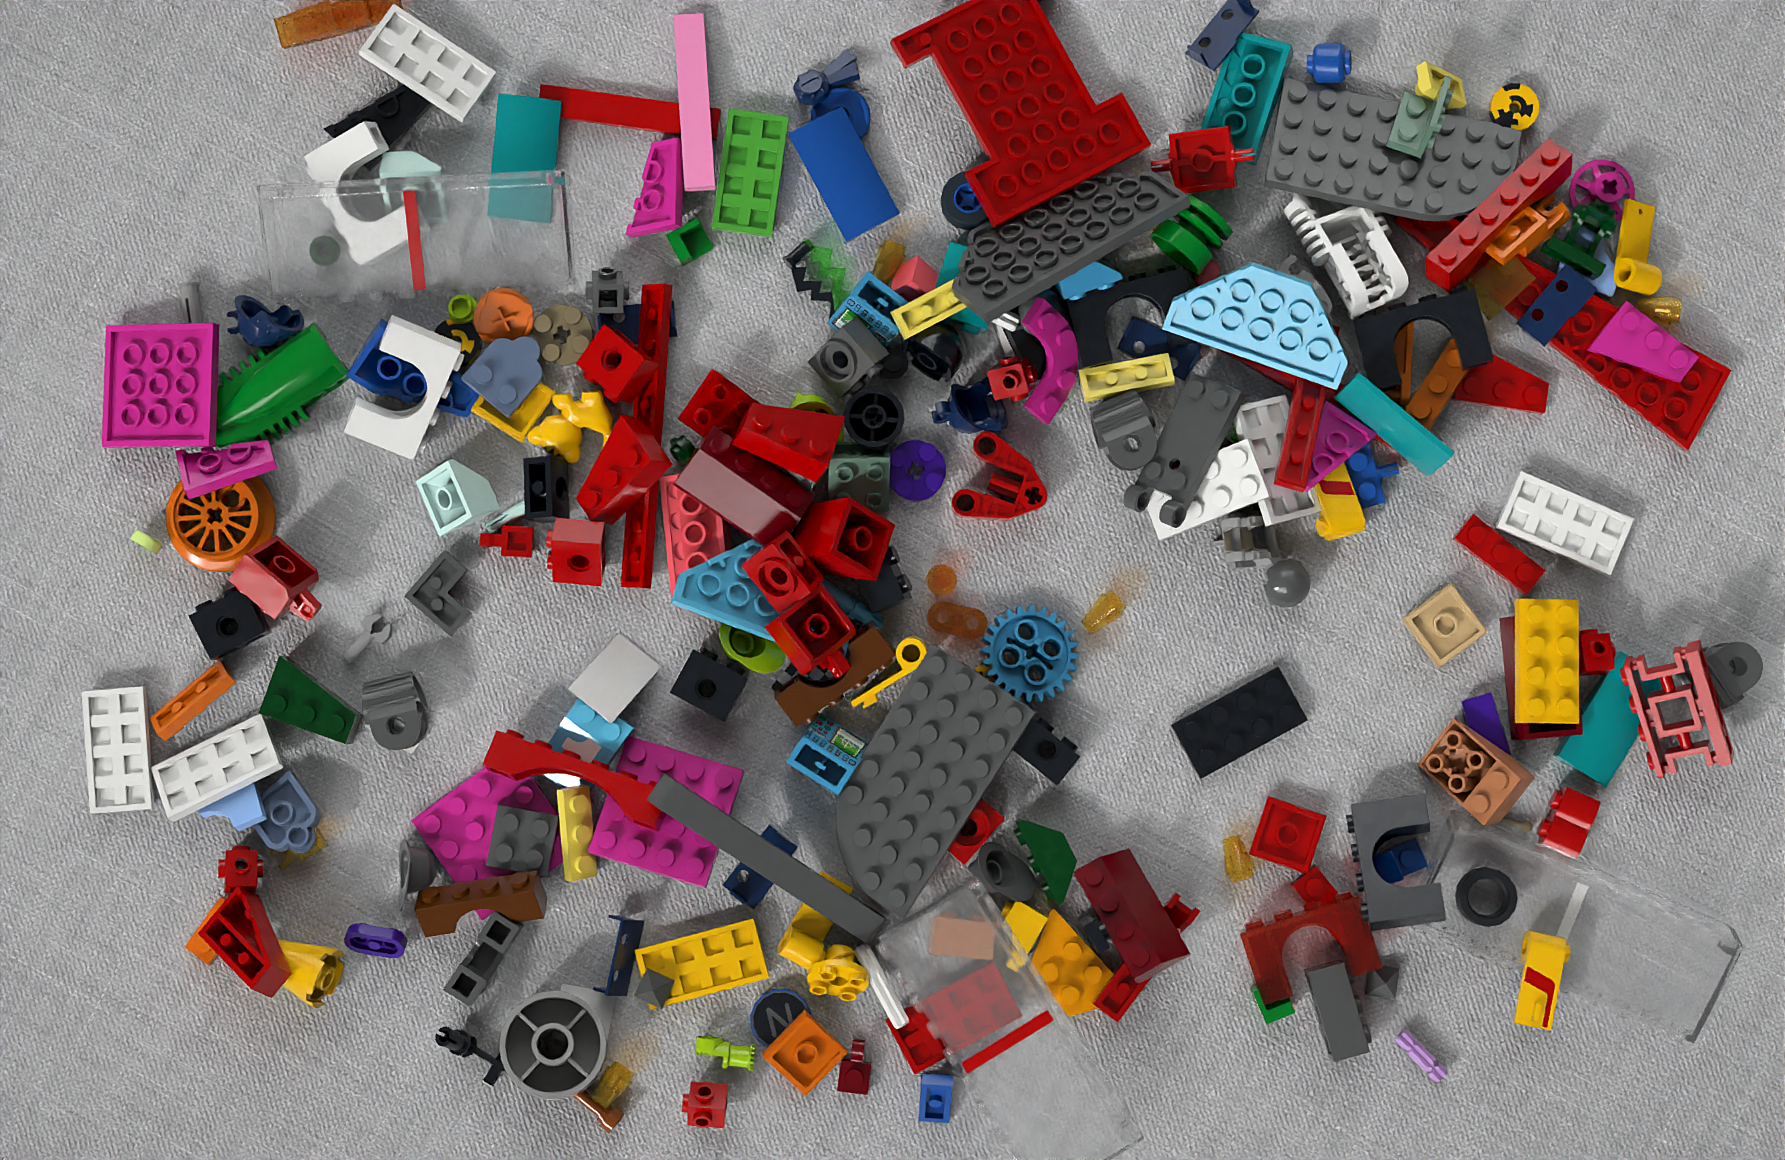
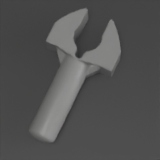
[342,614,392,663]

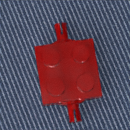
[1151,126,1255,194]

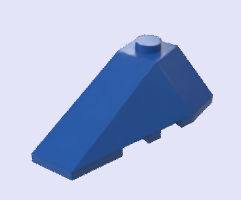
[346,318,480,418]

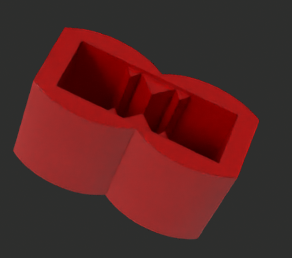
[1536,787,1601,858]

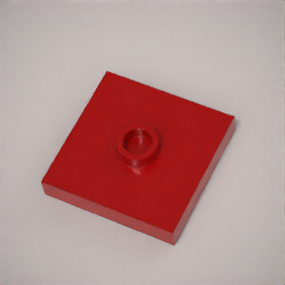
[1248,796,1327,875]

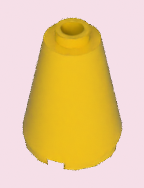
[277,939,344,1009]

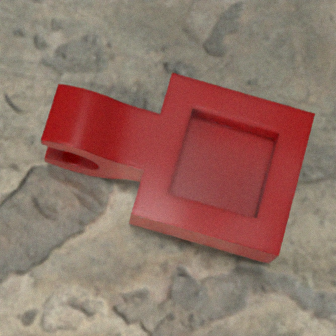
[480,525,534,558]

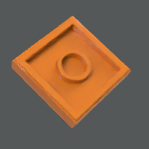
[762,1010,849,1096]

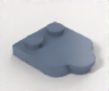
[461,336,542,419]
[253,770,321,853]

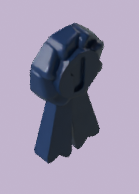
[793,48,860,106]

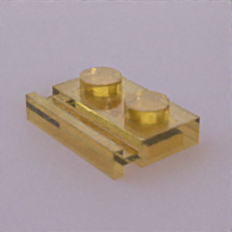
[1462,256,1536,321]

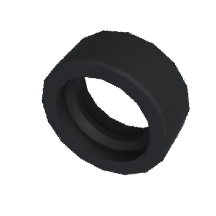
[1455,867,1518,927]

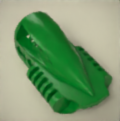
[216,323,350,448]

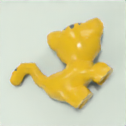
[527,390,614,464]

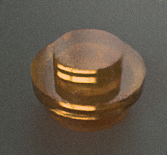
[926,565,957,595]

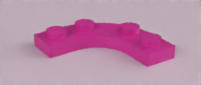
[1021,297,1078,425]

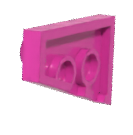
[625,137,683,238]
[1586,301,1699,382]
[1305,401,1377,492]
[175,440,277,499]

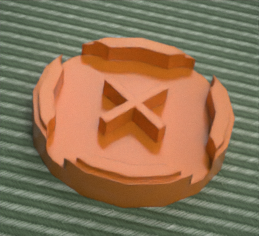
[473,288,535,345]

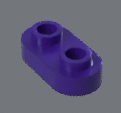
[344,923,407,958]

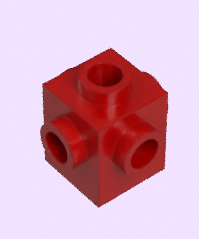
[987,355,1038,401]
[1579,629,1615,676]
[218,845,263,893]
[682,1081,728,1128]

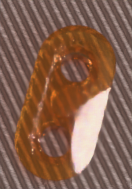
[927,602,988,639]

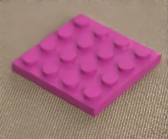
[102,323,220,448]
[588,736,745,889]
[411,768,563,920]

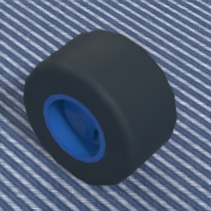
[941,172,989,230]

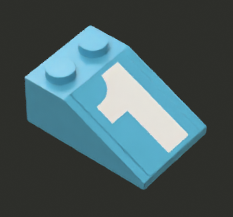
[543,698,636,792]

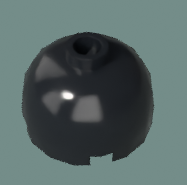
[902,323,964,382]
[843,386,905,448]

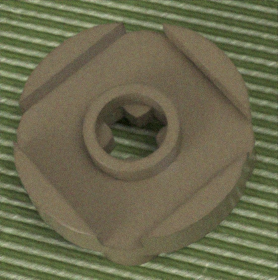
[532,304,594,366]

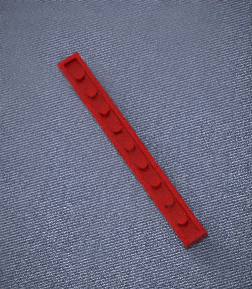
[621,283,673,589]

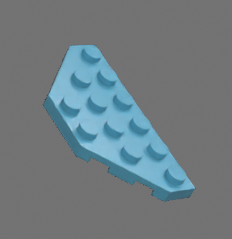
[1162,262,1348,390]
[670,539,849,657]

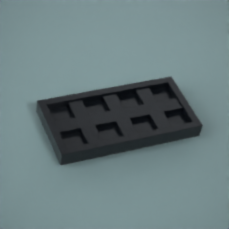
[1170,667,1308,779]

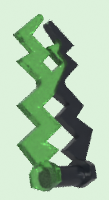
[782,238,850,319]

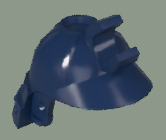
[227,295,304,348]
[931,377,1008,434]

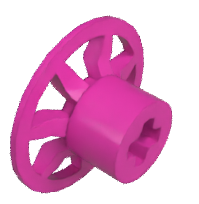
[1569,160,1635,222]

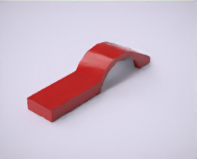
[1092,892,1201,1023]

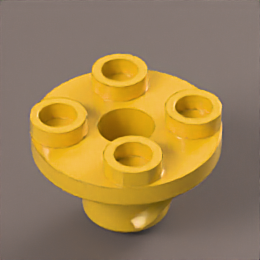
[807,944,869,1001]

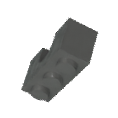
[443,911,525,1006]

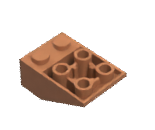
[1417,718,1535,826]

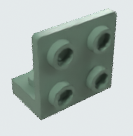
[1386,76,1454,158]
[828,442,890,512]

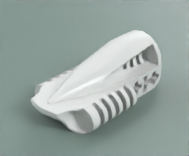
[1284,193,1409,320]

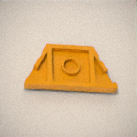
[1027,908,1113,1016]

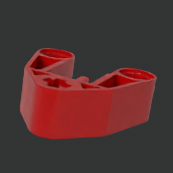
[951,432,1047,521]

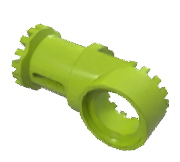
[695,1036,756,1071]

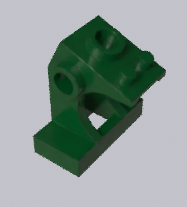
[1540,199,1617,280]

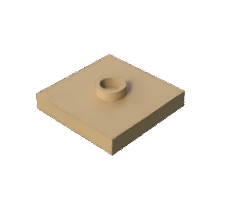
[1401,583,1488,668]

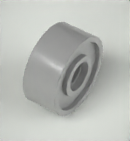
[499,991,607,1100]

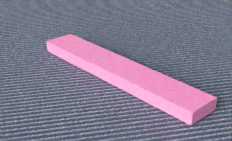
[673,13,716,192]

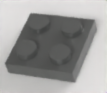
[486,804,559,877]

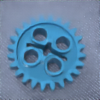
[979,604,1079,704]

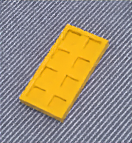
[1515,599,1579,724]
[634,918,770,1010]

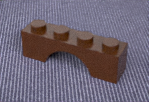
[774,620,896,727]
[414,870,548,937]

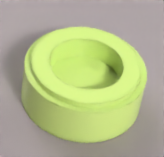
[130,529,162,555]

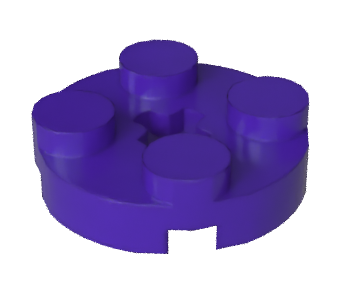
[890,440,946,502]

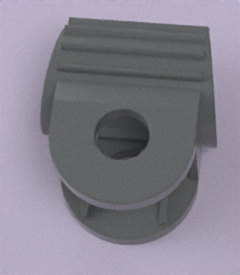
[1089,390,1157,471]
[1676,642,1763,710]
[362,671,428,750]

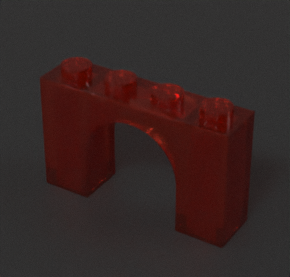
[1240,890,1383,1005]

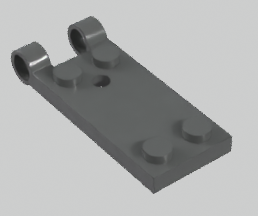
[1123,373,1246,528]

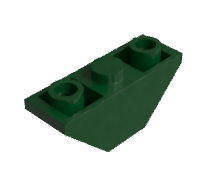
[1013,818,1077,905]

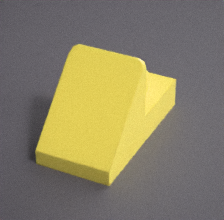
[1415,61,1467,110]

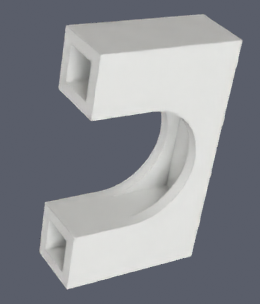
[304,121,432,265]
[344,315,464,460]

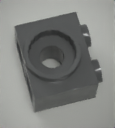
[808,317,889,399]

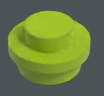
[448,294,477,324]

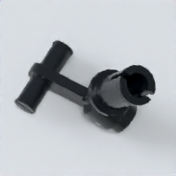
[435,1026,505,1086]

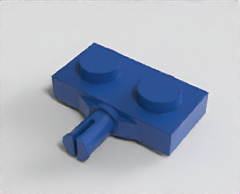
[1344,444,1399,509]

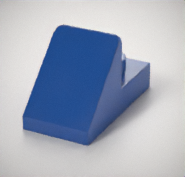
[1358,837,1428,884]
[918,1073,953,1123]

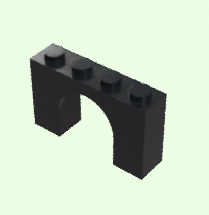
[1064,265,1199,369]
[1353,286,1494,392]
[1346,794,1446,931]

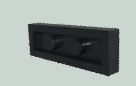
[1078,914,1111,954]

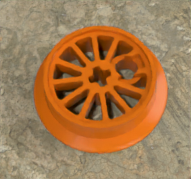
[166,476,276,572]

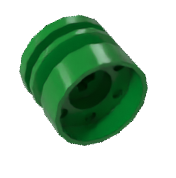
[1150,194,1233,275]

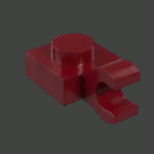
[837,1038,872,1095]

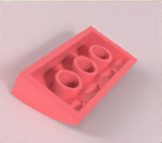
[659,474,732,598]

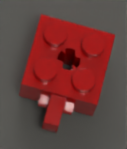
[228,535,322,622]
[765,583,856,678]

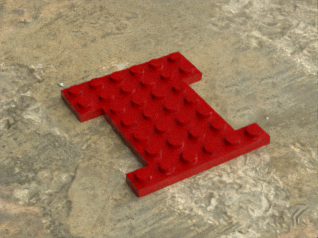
[890,0,1151,228]

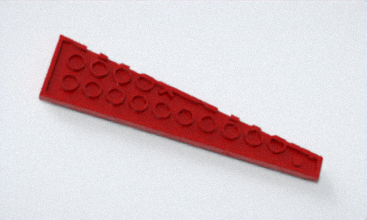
[1394,216,1732,451]

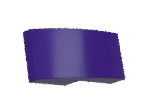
[1461,693,1511,756]

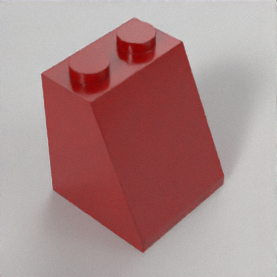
[794,497,895,581]

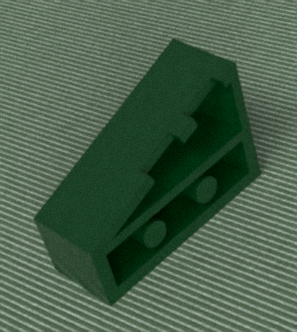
[259,655,363,744]

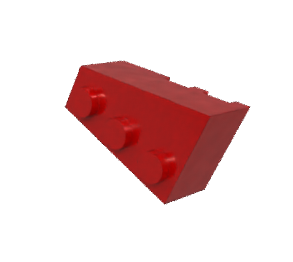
[732,403,845,482]
[576,414,673,525]
[198,885,292,998]

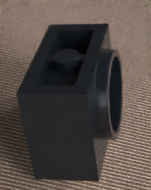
[189,586,272,660]
[670,647,749,722]

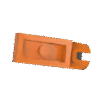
[1485,195,1570,266]

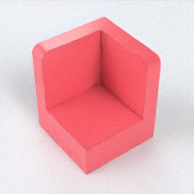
[891,256,938,302]

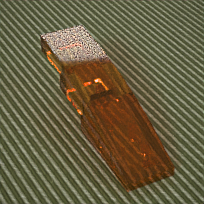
[274,0,403,49]

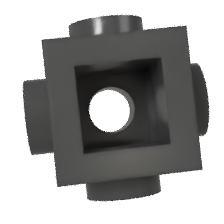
[586,267,629,314]

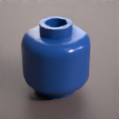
[1307,43,1352,83]

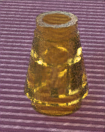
[873,238,907,286]
[1636,295,1682,325]
[1081,590,1127,634]
[1222,835,1255,883]
[591,1061,634,1109]

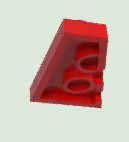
[1452,354,1549,414]

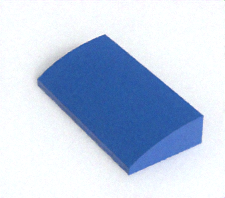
[788,106,900,243]

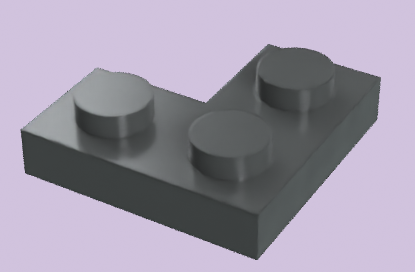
[404,550,472,636]

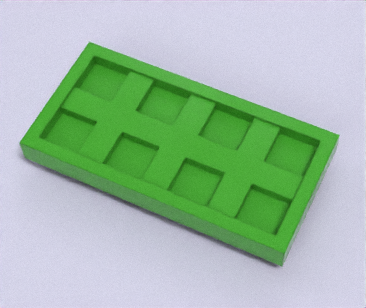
[712,108,789,238]

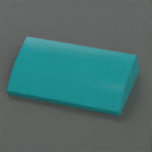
[1201,32,1294,165]
[487,93,562,223]
[1334,373,1455,477]
[1552,651,1662,788]

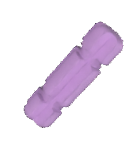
[1395,1029,1447,1082]

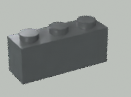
[1304,960,1372,1062]

